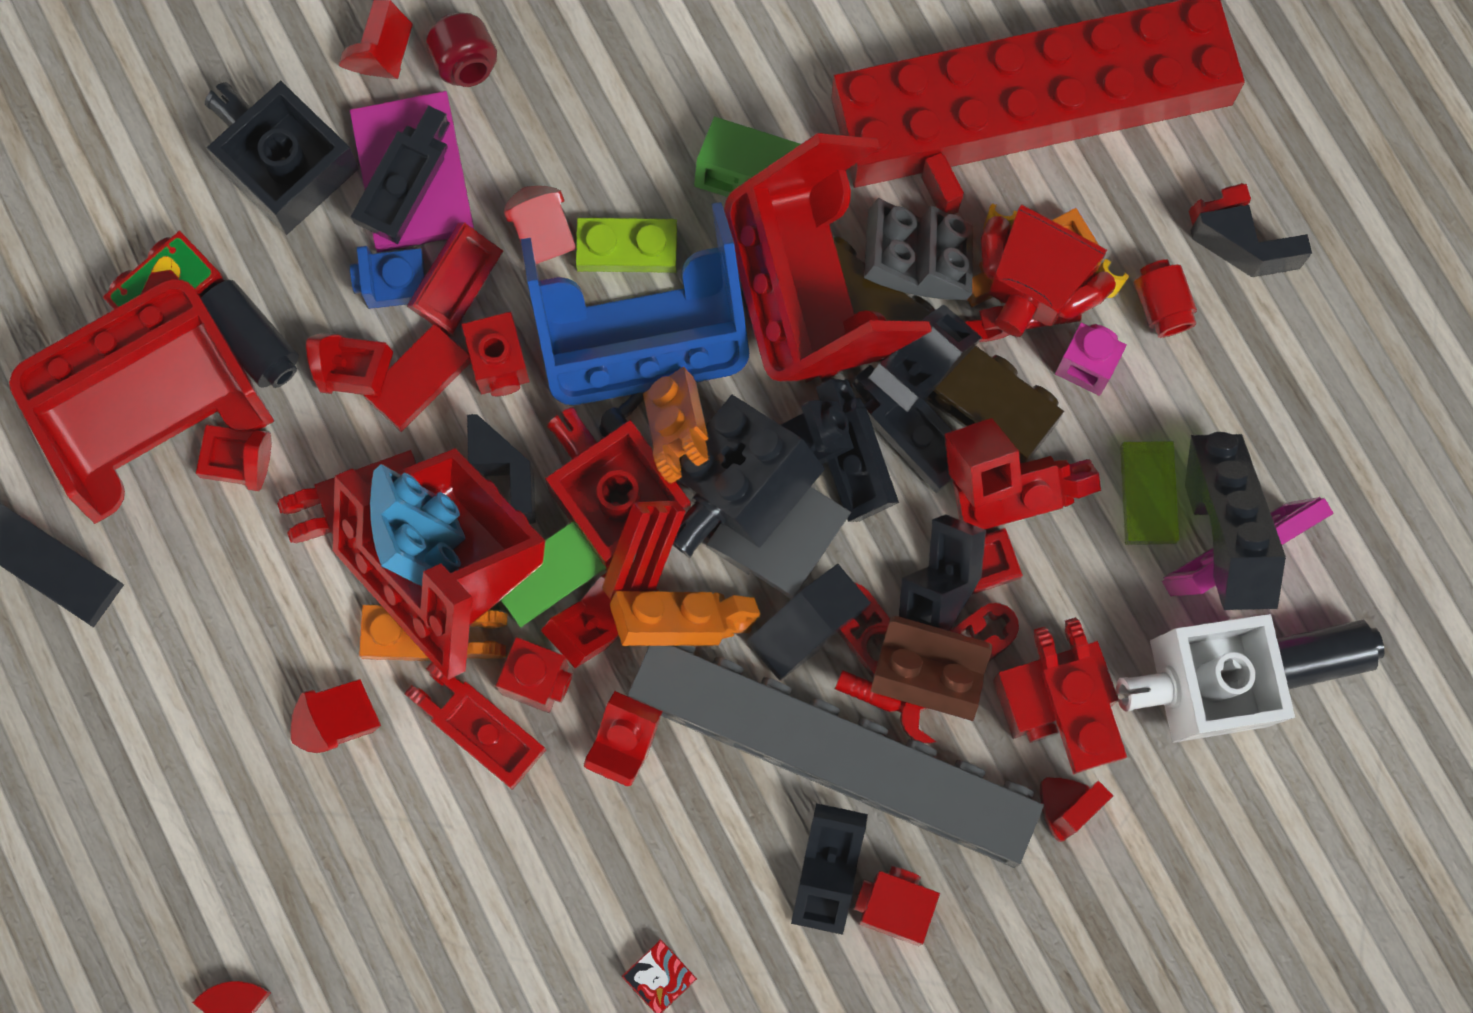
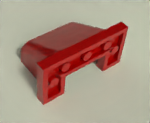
[332,448,545,679]

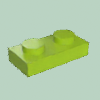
[576,218,677,273]

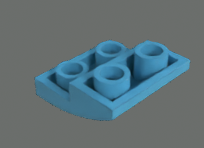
[370,464,466,586]

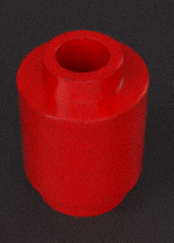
[1134,259,1197,338]

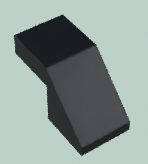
[1190,205,1312,277]
[869,305,982,412]
[467,414,536,524]
[899,514,986,631]
[747,564,871,681]
[791,803,868,935]

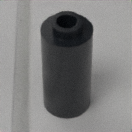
[201,280,299,388]
[1277,620,1384,689]

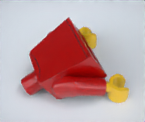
[981,203,1129,337]

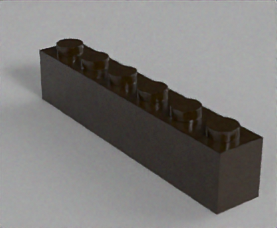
[833,236,1064,464]

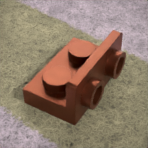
[870,616,992,721]

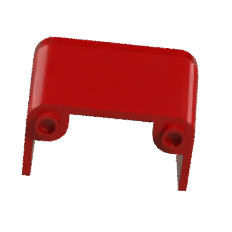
[724,133,932,381]

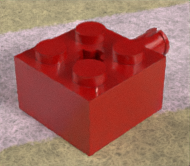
[545,407,691,572]

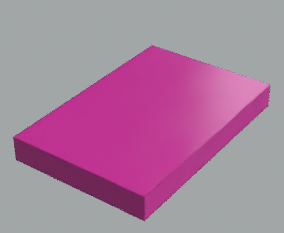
[350,91,475,253]
[1162,497,1334,597]

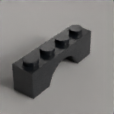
[1185,432,1286,610]

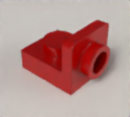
[584,691,663,786]

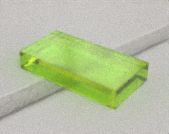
[1120,441,1179,545]

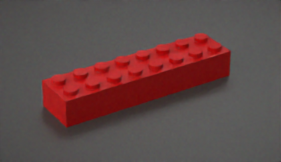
[831,0,1245,188]

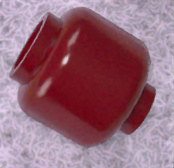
[426,12,497,87]

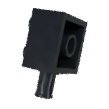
[205,81,359,235]
[673,394,825,558]

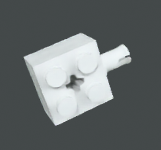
[1116,614,1295,743]

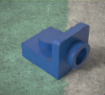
[350,246,426,309]

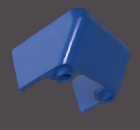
[521,202,750,405]

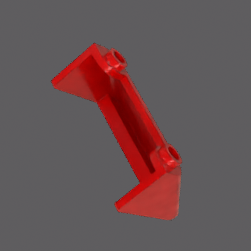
[9,279,275,524]

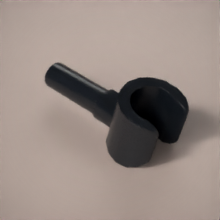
[599,392,644,438]

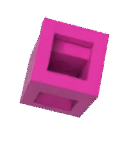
[1055,322,1127,396]

